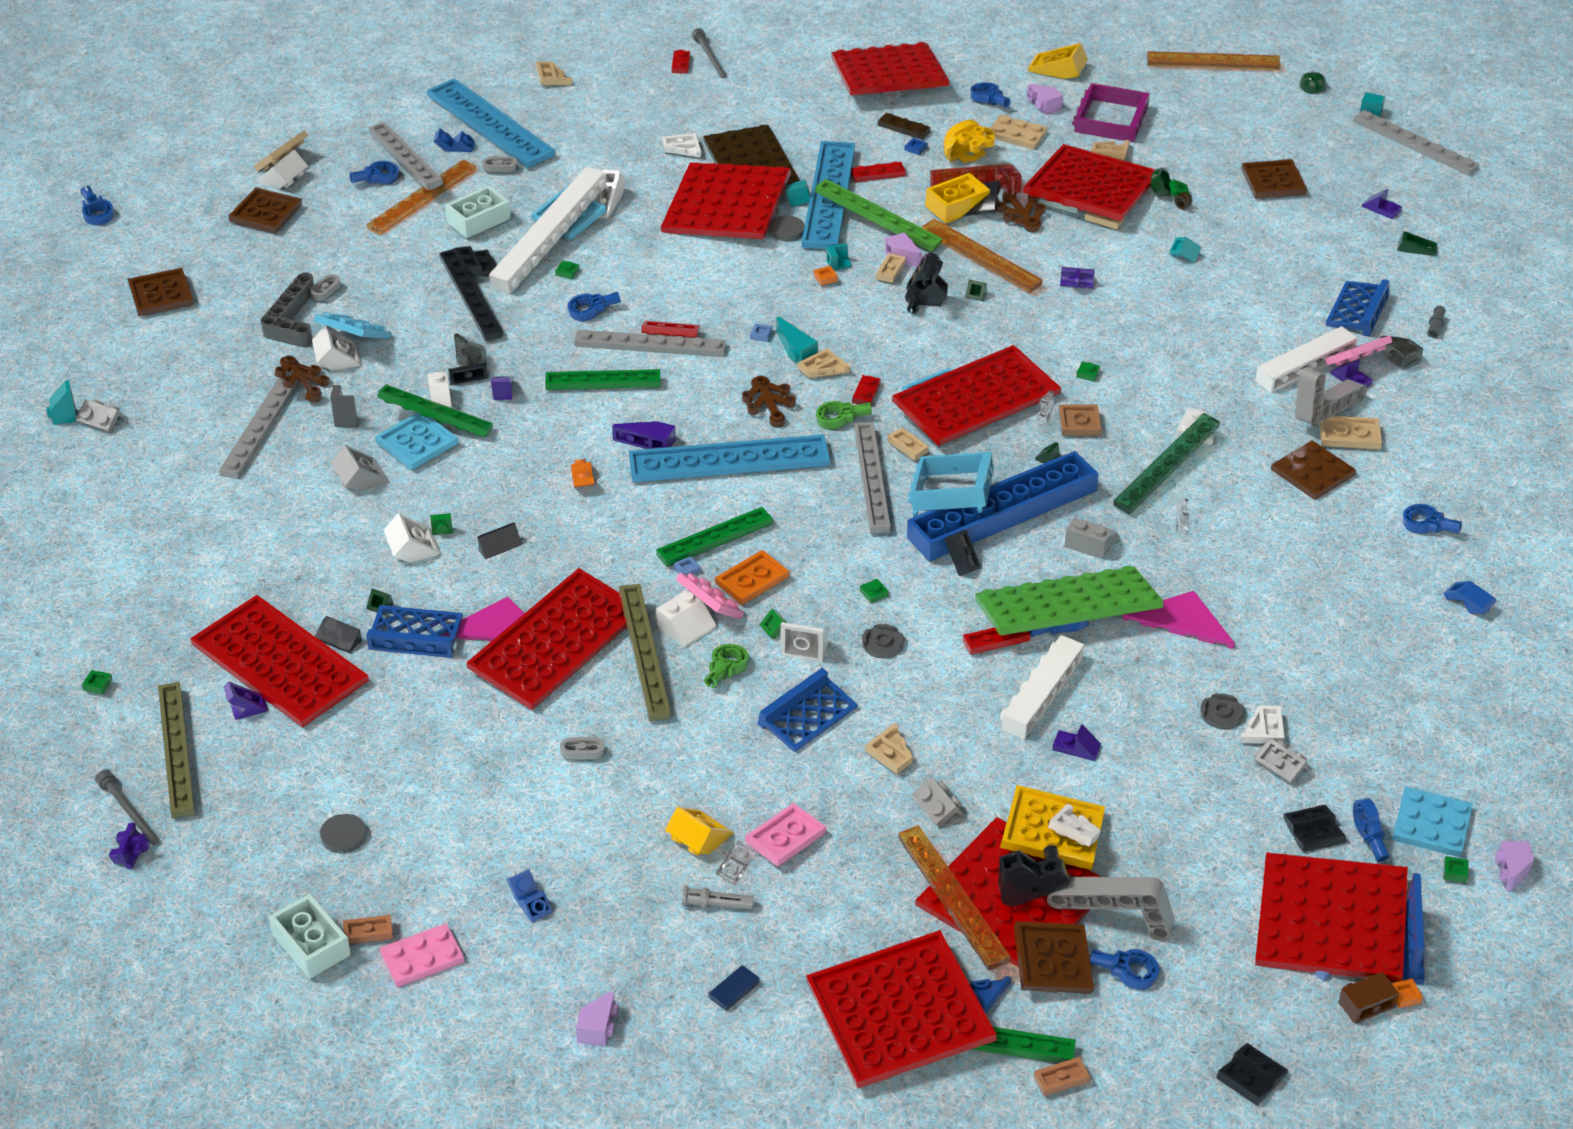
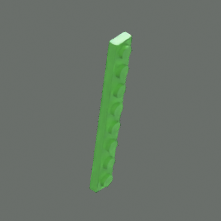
[815,179,943,252]

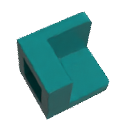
[1360,92,1385,117]
[786,179,811,207]
[1169,237,1202,263]
[826,243,851,270]

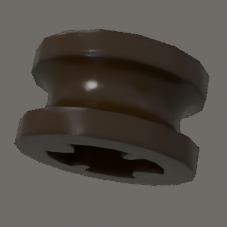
[1174,192,1193,210]

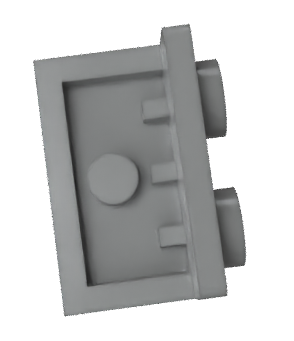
[75,399,125,433]
[912,777,964,827]

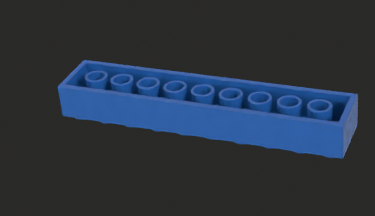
[907,451,1099,562]

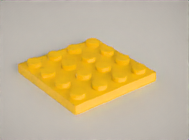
[1000,785,1105,870]

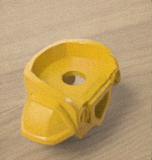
[944,119,996,163]

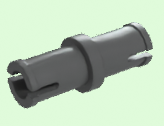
[1427,306,1446,338]

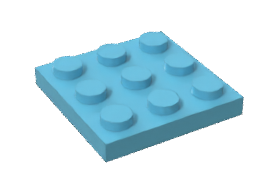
[531,186,607,241]
[314,312,392,339]
[375,413,459,470]
[1392,786,1473,858]

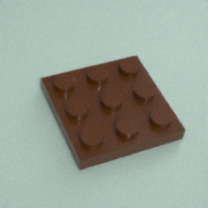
[1241,159,1307,199]
[228,187,302,233]
[128,268,194,316]
[1271,440,1357,500]
[1014,921,1094,994]

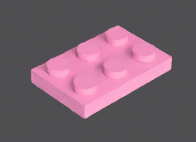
[1325,335,1392,366]
[676,573,744,619]
[745,803,826,867]
[379,923,464,988]

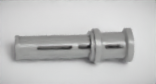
[682,885,754,911]

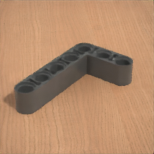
[261,272,314,347]

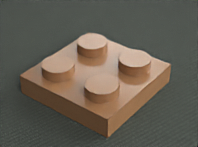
[1059,404,1101,436]

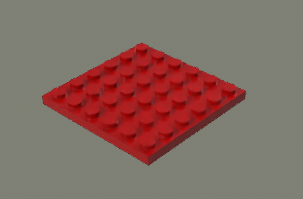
[831,42,949,96]
[1023,144,1156,221]
[660,162,791,239]
[915,817,1101,968]
[1255,852,1408,982]
[806,930,997,1089]

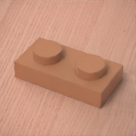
[343,914,393,944]
[1033,1057,1090,1096]

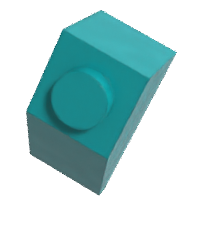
[46,380,77,425]

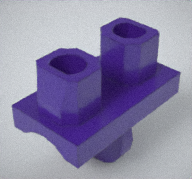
[1060,267,1095,289]
[109,822,150,869]

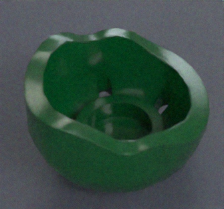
[1299,71,1326,94]
[1151,167,1172,196]

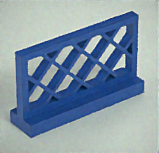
[1326,279,1390,337]
[366,605,463,658]
[757,667,858,752]
[1402,873,1425,985]

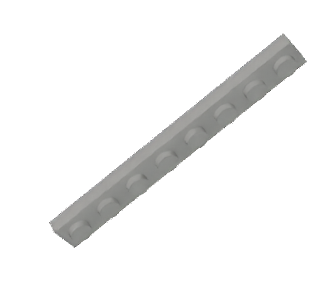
[1353,110,1479,176]
[369,122,443,190]
[574,330,726,357]
[219,374,300,479]
[854,422,890,534]

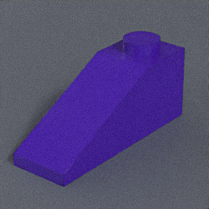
[612,421,676,449]

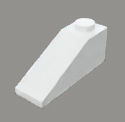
[595,170,626,219]
[427,372,452,427]

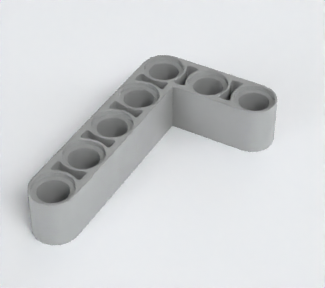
[1295,367,1367,425]
[1047,877,1175,942]

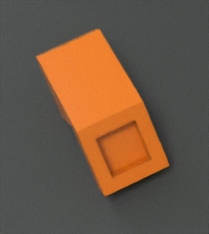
[570,459,594,488]

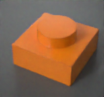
[813,266,838,286]
[1392,979,1423,1008]

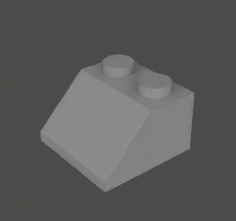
[331,445,389,492]
[1064,518,1118,559]

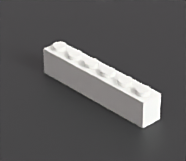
[1255,326,1357,393]
[1000,635,1084,740]

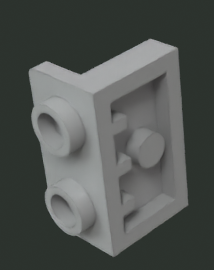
[1254,738,1309,785]

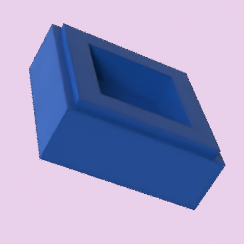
[904,138,928,155]

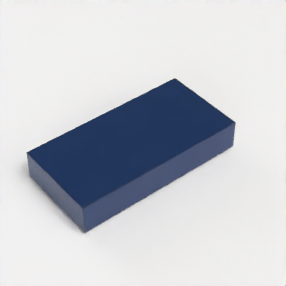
[709,965,760,1011]

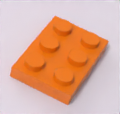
[715,550,789,605]

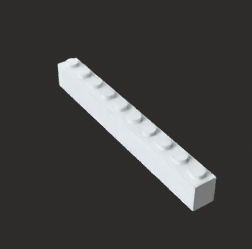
[489,166,607,294]

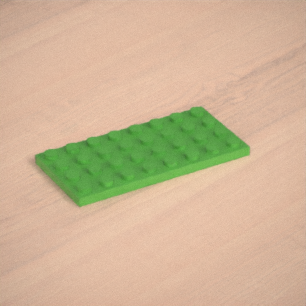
[975,566,1163,635]

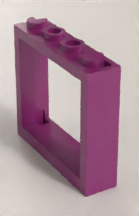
[1072,83,1150,143]

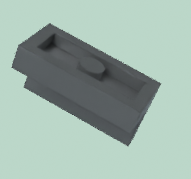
[330,385,358,428]

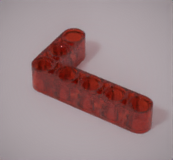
[930,164,1022,194]

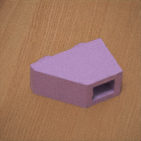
[1026,84,1063,114]
[885,233,922,267]
[1495,841,1534,891]
[576,992,619,1046]

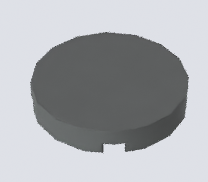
[769,215,805,242]
[862,624,904,658]
[1200,693,1245,729]
[320,813,366,853]

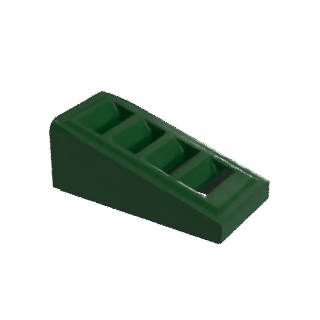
[1397,231,1437,256]

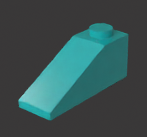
[776,316,818,363]

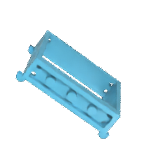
[908,452,994,517]

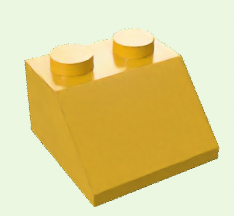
[665,806,733,856]

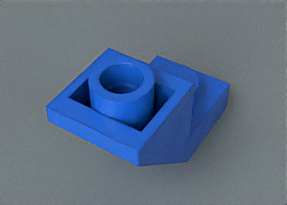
[433,128,475,152]
[1443,581,1497,614]
[507,869,553,922]

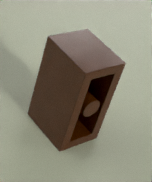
[1338,972,1399,1024]

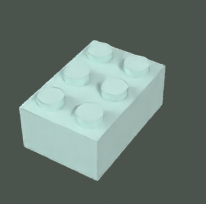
[445,185,511,238]
[269,894,351,979]

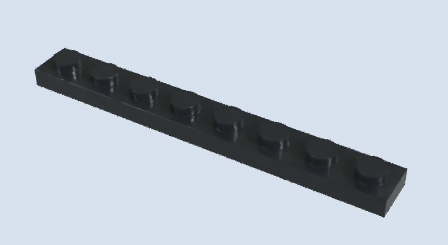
[439,249,503,341]

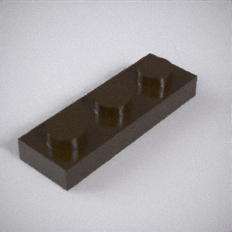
[878,113,931,140]

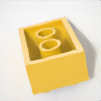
[1028,43,1088,79]
[925,173,990,224]

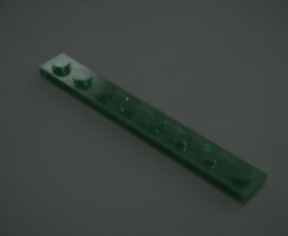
[1113,413,1220,515]

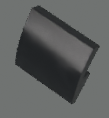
[963,181,1002,216]
[453,246,497,276]
[1284,804,1346,852]
[1216,1043,1288,1105]

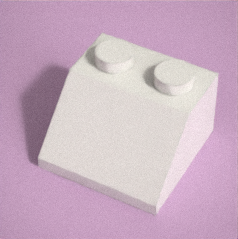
[257,149,308,190]
[312,325,361,371]
[384,513,440,563]
[656,589,717,648]
[781,622,828,662]

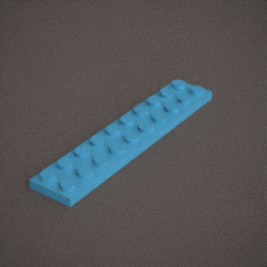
[427,78,555,168]
[802,141,855,249]
[629,434,830,482]

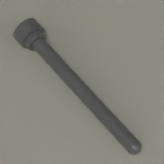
[692,28,726,78]
[95,769,159,845]

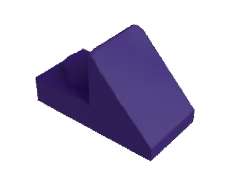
[1361,189,1402,220]
[1330,358,1372,387]
[491,376,514,400]
[223,681,268,720]
[1052,724,1101,761]

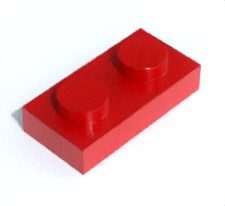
[671,49,690,74]
[852,375,881,405]

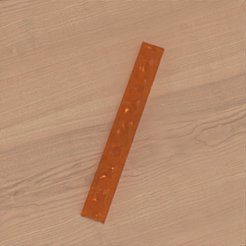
[1147,51,1281,70]
[367,159,477,236]
[922,218,1043,293]
[898,825,1010,971]

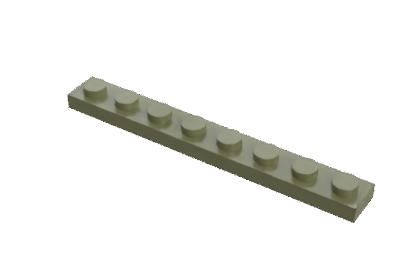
[619,584,671,721]
[158,682,195,819]

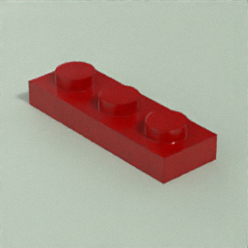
[851,161,906,183]
[641,320,700,338]
[962,627,1030,655]

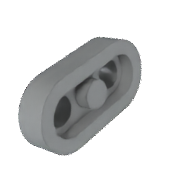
[482,157,518,173]
[310,274,341,301]
[560,737,605,760]

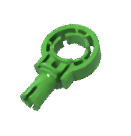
[816,401,872,430]
[704,644,748,688]

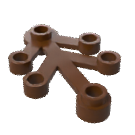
[996,188,1046,232]
[274,355,330,403]
[742,375,796,428]

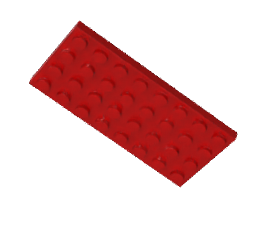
[892,345,1061,446]
[467,568,627,710]
[190,595,369,728]

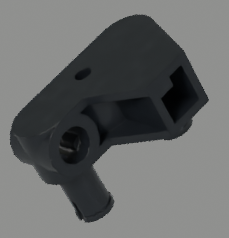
[905,253,948,314]
[998,845,1070,907]

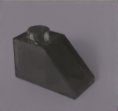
[454,333,487,366]
[1379,335,1423,371]

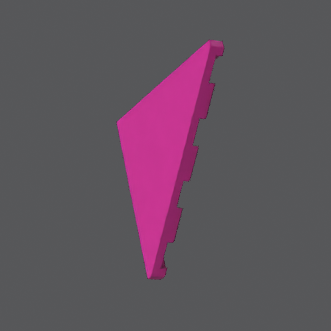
[1122,591,1235,649]
[441,596,524,642]

